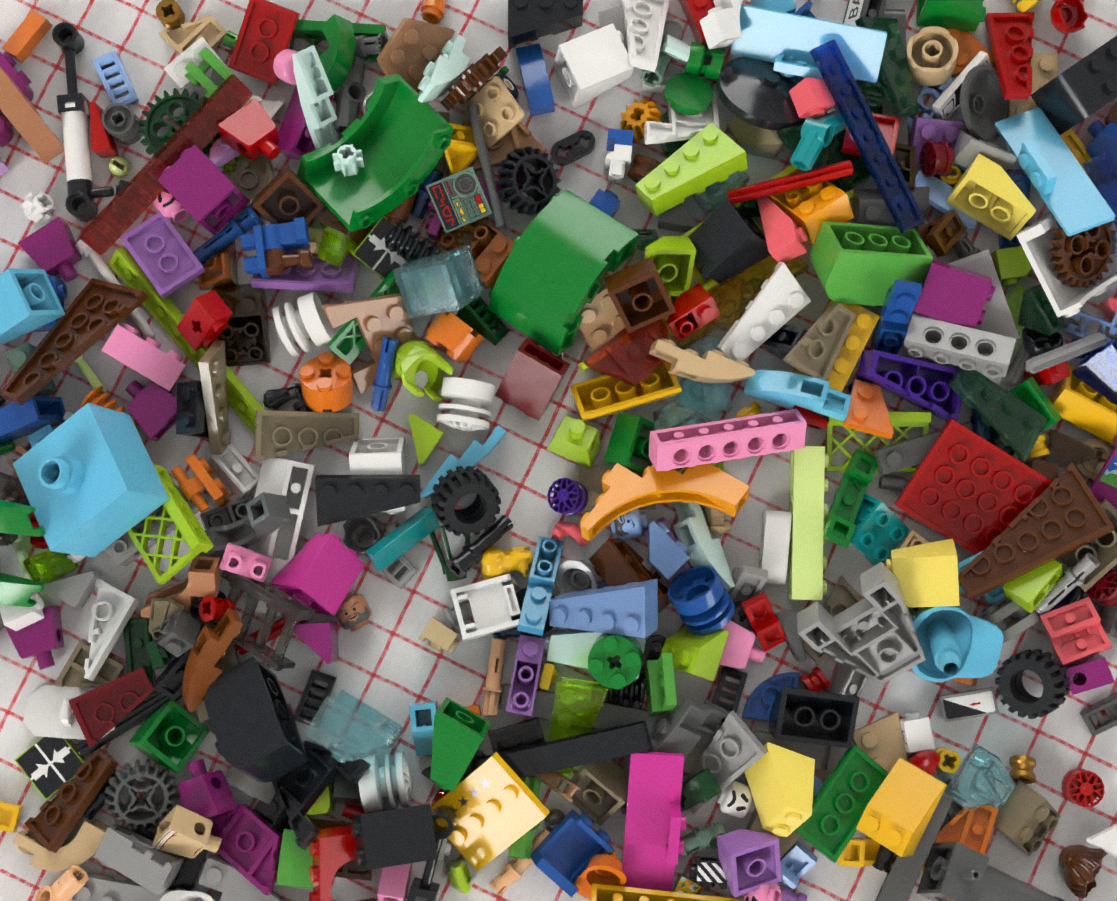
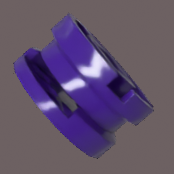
[547,478,588,516]

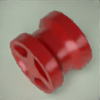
[799,666,831,691]

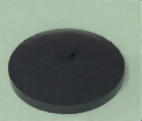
[716,57,806,131]

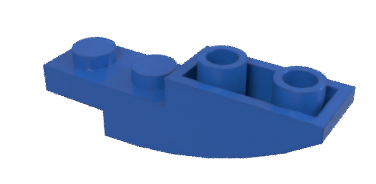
[870,279,922,355]

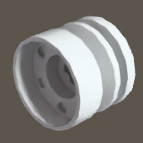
[272,291,335,357]
[436,377,496,431]
[358,751,413,814]

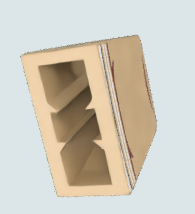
[152,805,222,858]

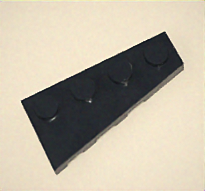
[315,475,421,527]

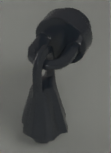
[263,383,313,412]

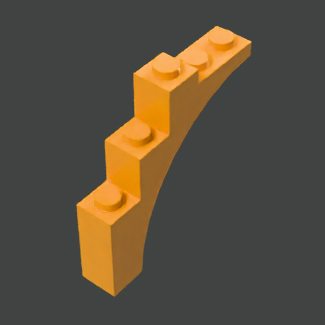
[580,463,750,542]

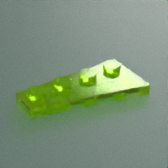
[549,676,609,775]

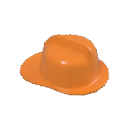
[574,851,627,899]

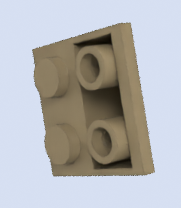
[993,780,1060,856]

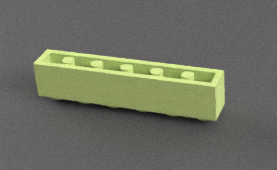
[787,446,829,600]

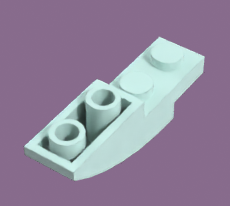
[418,34,470,103]
[673,502,735,590]

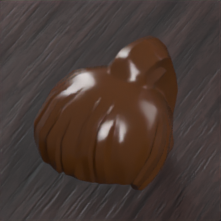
[1059,845,1108,898]

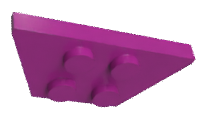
[210,804,283,895]

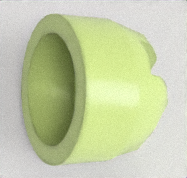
[109,156,131,178]

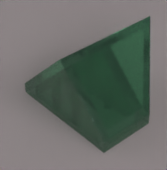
[1018,284,1067,336]

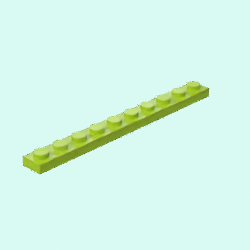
[108,246,265,435]

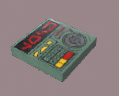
[426,167,492,234]

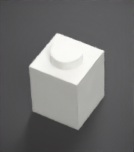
[899,712,935,753]

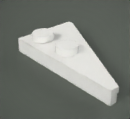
[84,578,140,681]

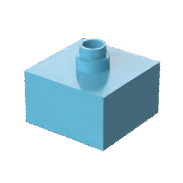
[13,403,169,557]

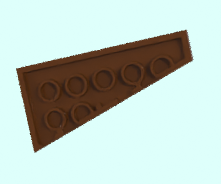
[958,462,1115,601]

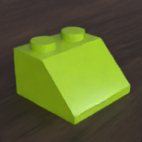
[644,236,696,296]
[661,626,729,682]

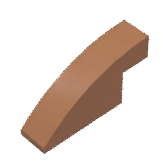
[0,66,64,164]

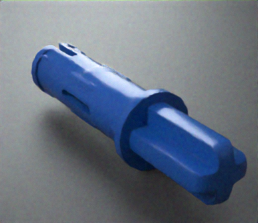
[371,336,399,411]

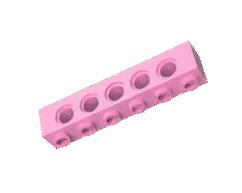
[649,409,807,472]

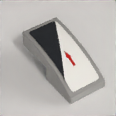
[940,687,999,722]

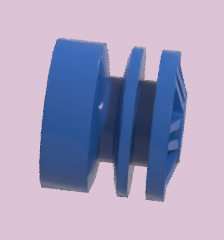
[667,565,735,635]

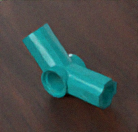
[790,111,846,172]

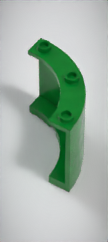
[297,73,454,232]
[488,189,639,356]

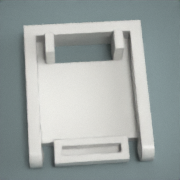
[450,574,521,641]

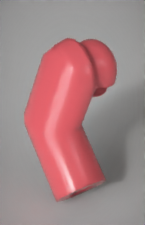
[551,522,589,547]

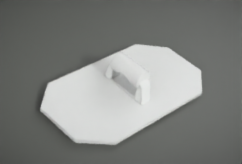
[23,685,116,740]

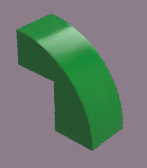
[319,14,355,91]

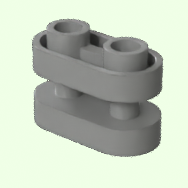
[980,597,1040,643]

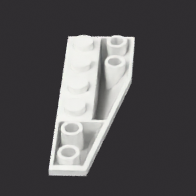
[253,457,314,617]

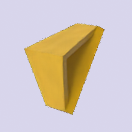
[444,123,478,175]

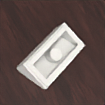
[208,443,259,500]

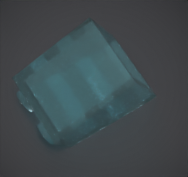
[393,245,484,319]

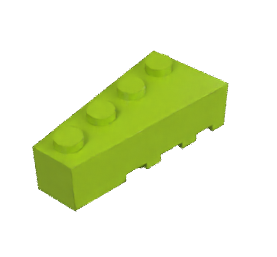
[635,122,748,216]

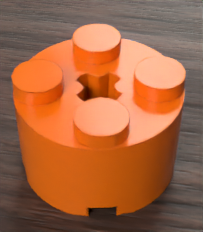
[425,307,485,364]
[299,352,353,413]

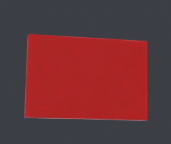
[228,0,300,86]

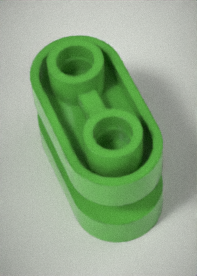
[184,47,243,105]

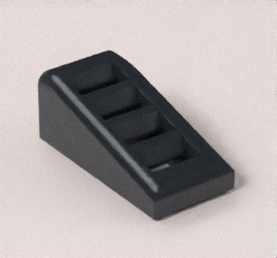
[711,666,748,723]
[293,669,337,728]

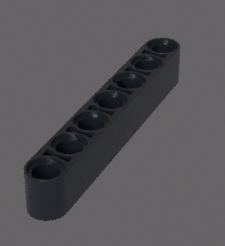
[471,721,652,779]

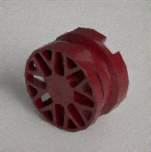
[920,141,955,177]
[1086,568,1117,606]

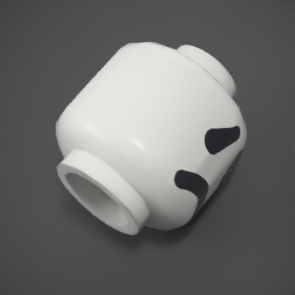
[716,780,755,819]

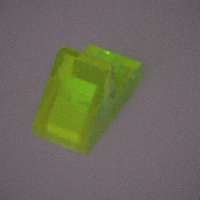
[318,225,356,267]
[23,551,79,584]

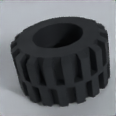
[431,466,501,537]
[995,649,1070,719]

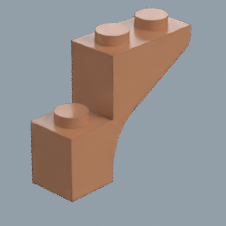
[141,556,222,618]

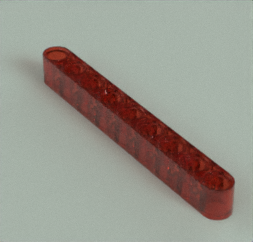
[79,74,253,255]

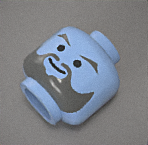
[611,508,647,540]

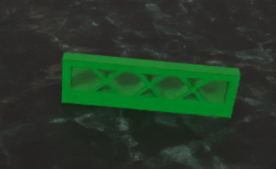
[289,20,388,62]
[326,269,415,365]

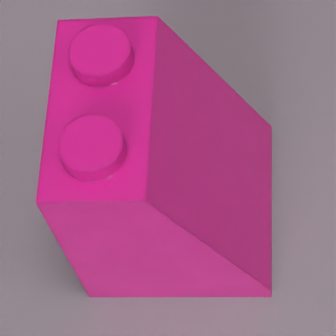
[270,533,365,616]

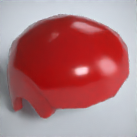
[1050,0,1089,34]
[908,749,941,775]

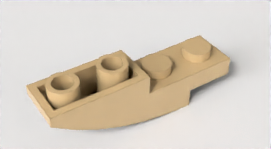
[649,338,756,383]

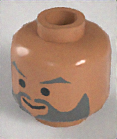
[335,592,372,632]

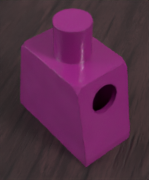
[18,217,82,282]
[125,380,177,442]
[4,606,64,670]
[1059,654,1115,695]
[179,759,237,819]

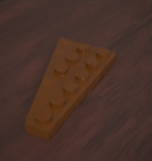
[0,278,149,405]

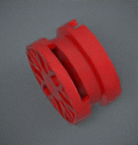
[1062,769,1105,807]

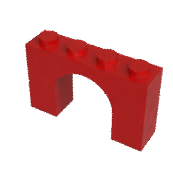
[309,825,376,901]

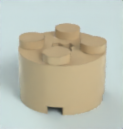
[906,26,959,86]

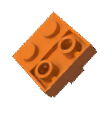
[171,453,229,513]

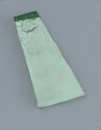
[855,17,920,117]

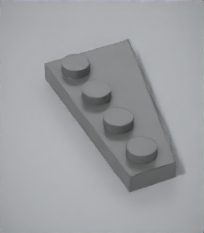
[685,710,768,814]

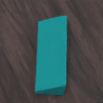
[365,506,439,572]

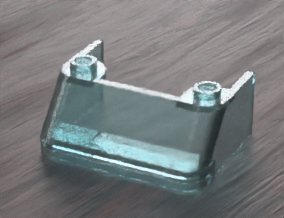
[304,690,406,764]

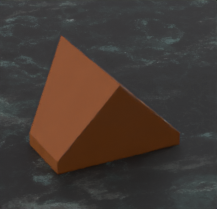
[198,240,238,291]

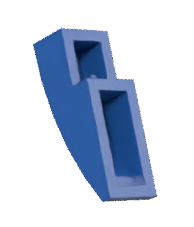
[515,43,555,116]

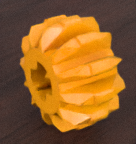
[620,98,663,143]

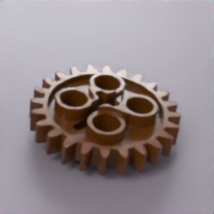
[440,46,508,111]
[1048,221,1117,288]

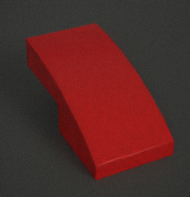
[741,592,787,652]

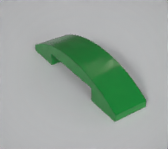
[823,449,878,548]

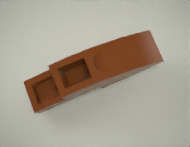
[182,608,243,713]

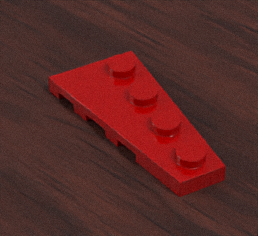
[984,12,1034,100]

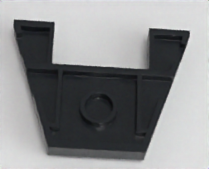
[272,740,371,850]

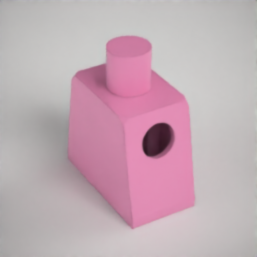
[719,620,766,669]

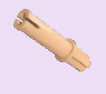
[482,639,506,717]

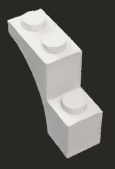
[700,0,743,49]

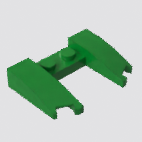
[0,499,45,607]

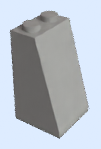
[949,249,1020,356]

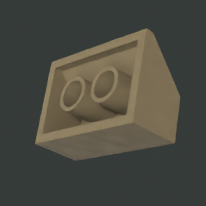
[1055,499,1117,592]

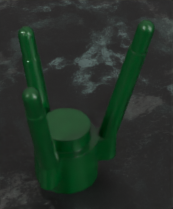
[429,525,471,582]

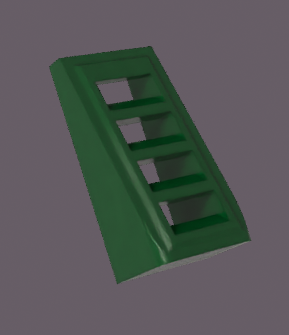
[456,292,509,346]

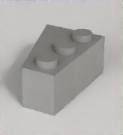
[94,823,185,896]

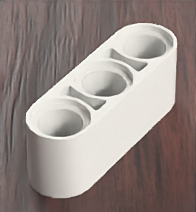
[758,509,792,585]

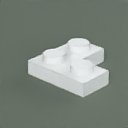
[163,37,231,89]

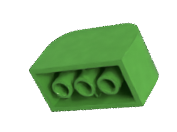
[810,221,934,306]

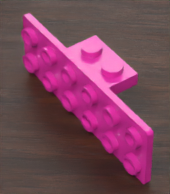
[622,751,686,892]

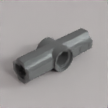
[334,56,366,133]

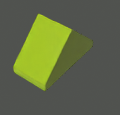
[408,414,445,466]

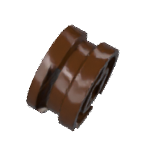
[627,154,661,183]

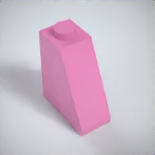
[377,863,412,901]

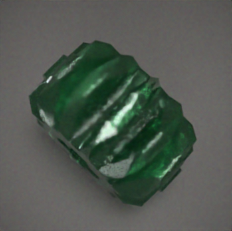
[850,78,885,114]

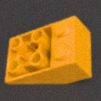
[767,169,854,245]

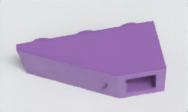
[506,635,546,717]

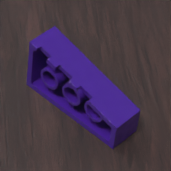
[857,350,969,421]

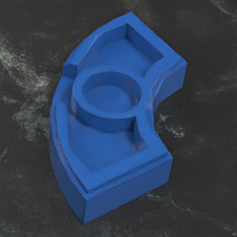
[742,672,800,721]

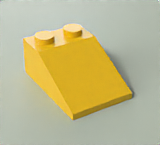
[856,758,947,857]

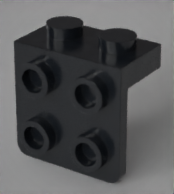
[176,380,209,438]

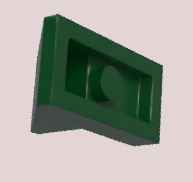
[145,640,176,669]

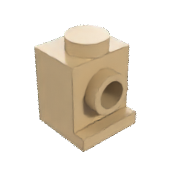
[418,617,460,654]

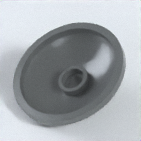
[959,64,1009,141]

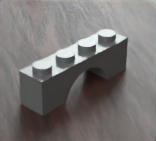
[198,492,292,562]

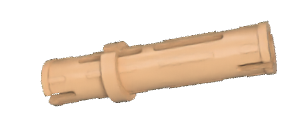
[489,828,550,896]

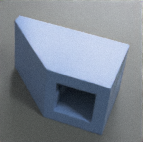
[648,521,690,580]

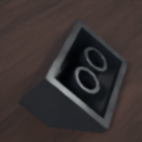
[768,687,860,748]

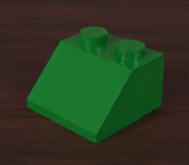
[603,413,666,475]

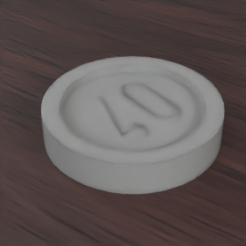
[662,20,683,40]

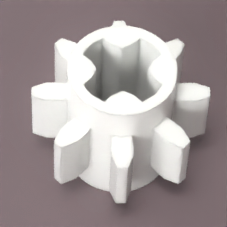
[21,191,56,223]

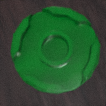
[663,73,714,115]

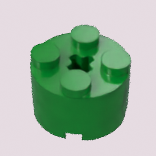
[588,633,643,689]

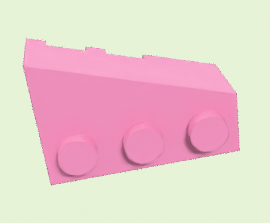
[101,323,186,391]

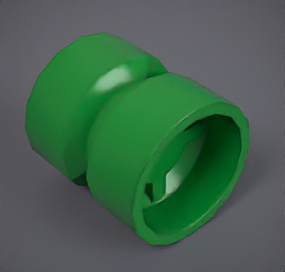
[684,42,726,81]

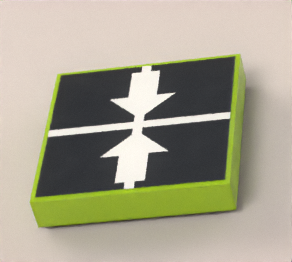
[352,216,414,286]
[14,737,86,800]

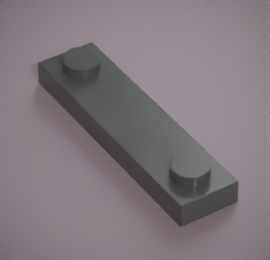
[874,422,974,475]

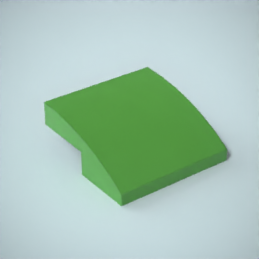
[644,653,677,718]
[276,829,313,889]

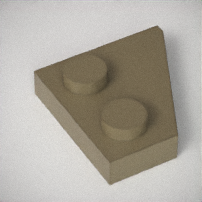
[54,640,126,688]

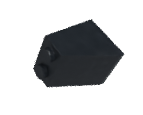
[688,200,771,284]
[351,803,438,871]

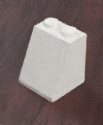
[553,23,635,109]
[349,437,406,516]

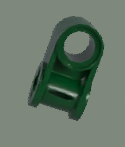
[680,768,722,812]

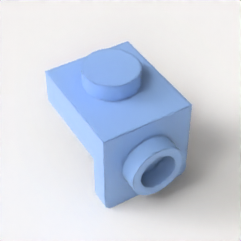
[780,840,818,889]

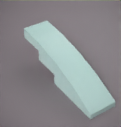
[292,45,340,150]

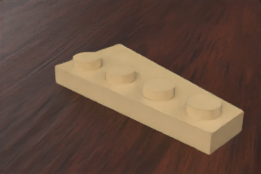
[853,711,908,773]

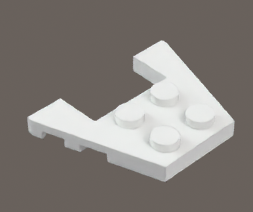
[641,75,720,145]

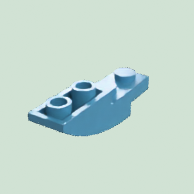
[517,536,564,636]

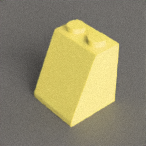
[886,539,960,608]
[744,742,815,837]

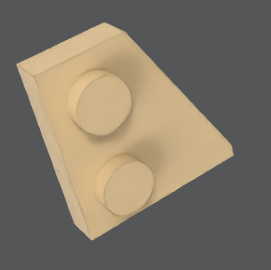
[159,15,228,55]

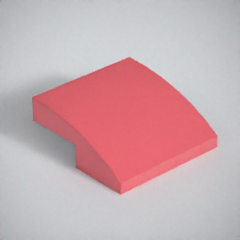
[1040,597,1112,668]

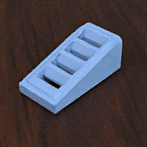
[93,51,139,106]

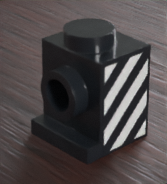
[689,856,727,890]

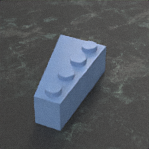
[549,579,658,638]

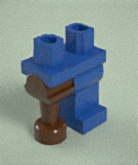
[241,217,313,278]

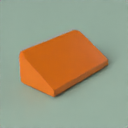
[2,10,53,63]

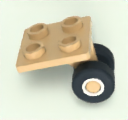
[463,73,526,146]

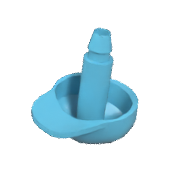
[911,606,1004,682]

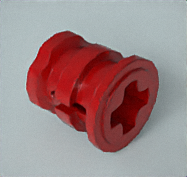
[199,595,235,622]

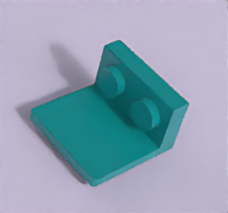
[850,494,909,566]

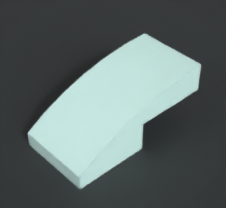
[661,33,690,62]

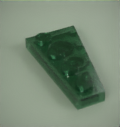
[948,366,1047,462]

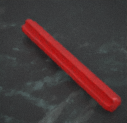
[727,160,854,204]

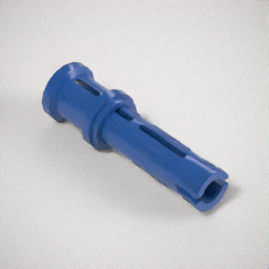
[192,205,264,265]

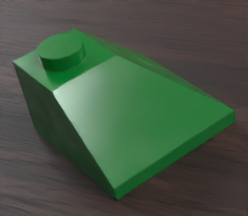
[129,699,210,773]

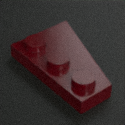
[69,667,155,748]

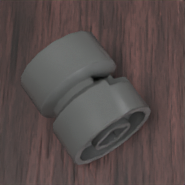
[102,103,144,145]

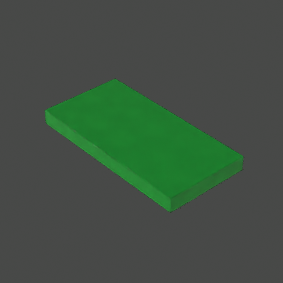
[794,744,889,863]

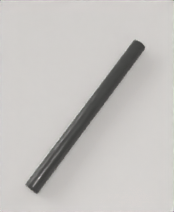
[466,104,506,228]

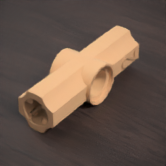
[35,865,89,901]

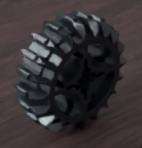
[496,146,562,216]

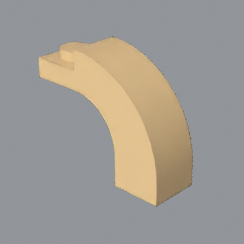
[13,818,109,871]

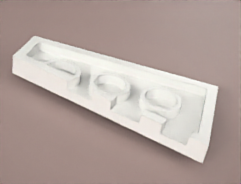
[717,261,811,361]

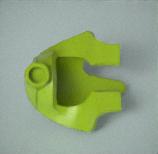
[392,340,453,402]

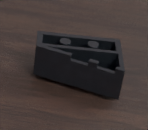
[508,0,583,49]

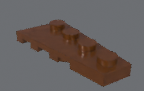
[24,748,119,853]

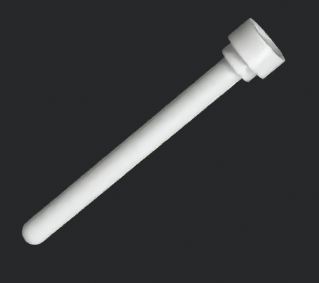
[75,235,155,339]

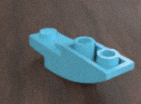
[743,370,852,422]

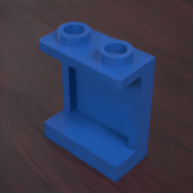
[531,809,614,897]

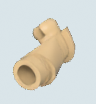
[703,505,731,536]

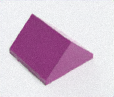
[289,622,339,664]

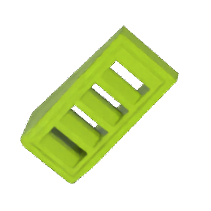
[446,857,473,894]

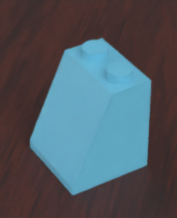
[0,269,65,344]

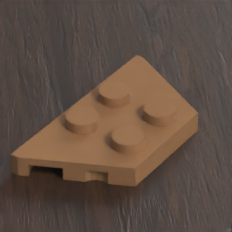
[376,18,456,91]
[462,120,546,172]

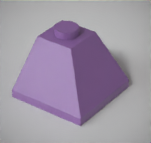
[717,828,782,897]

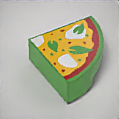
[673,874,705,895]

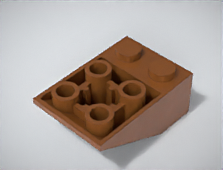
[433,219,514,291]

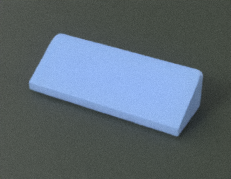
[915,169,977,229]

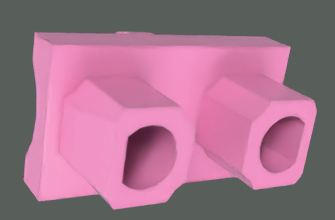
[219,543,273,583]

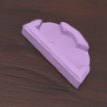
[210,137,241,168]

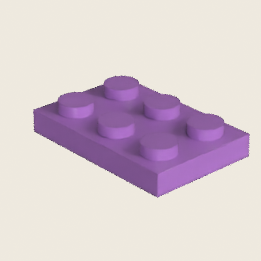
[119,211,205,299]

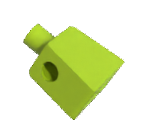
[547,416,601,469]

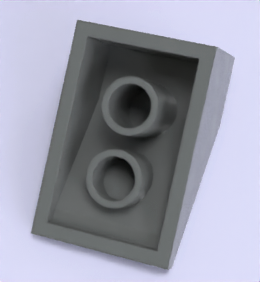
[851,186,930,228]

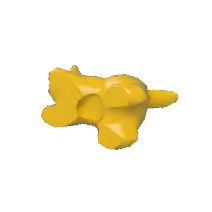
[478,546,533,582]

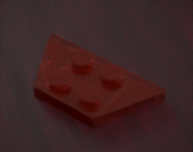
[584,318,669,387]

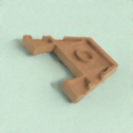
[322,293,418,393]

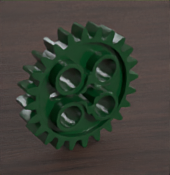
[138,88,220,167]

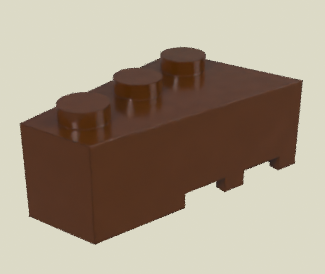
[589,538,671,613]

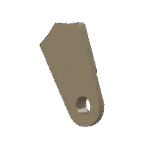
[149,598,185,640]

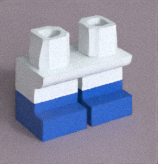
[604,128,634,184]

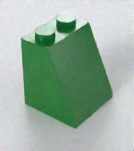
[916,0,986,32]
[430,697,492,792]

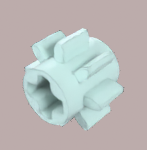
[332,144,364,177]

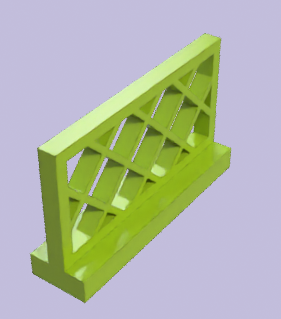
[825,411,931,472]
[127,464,214,585]

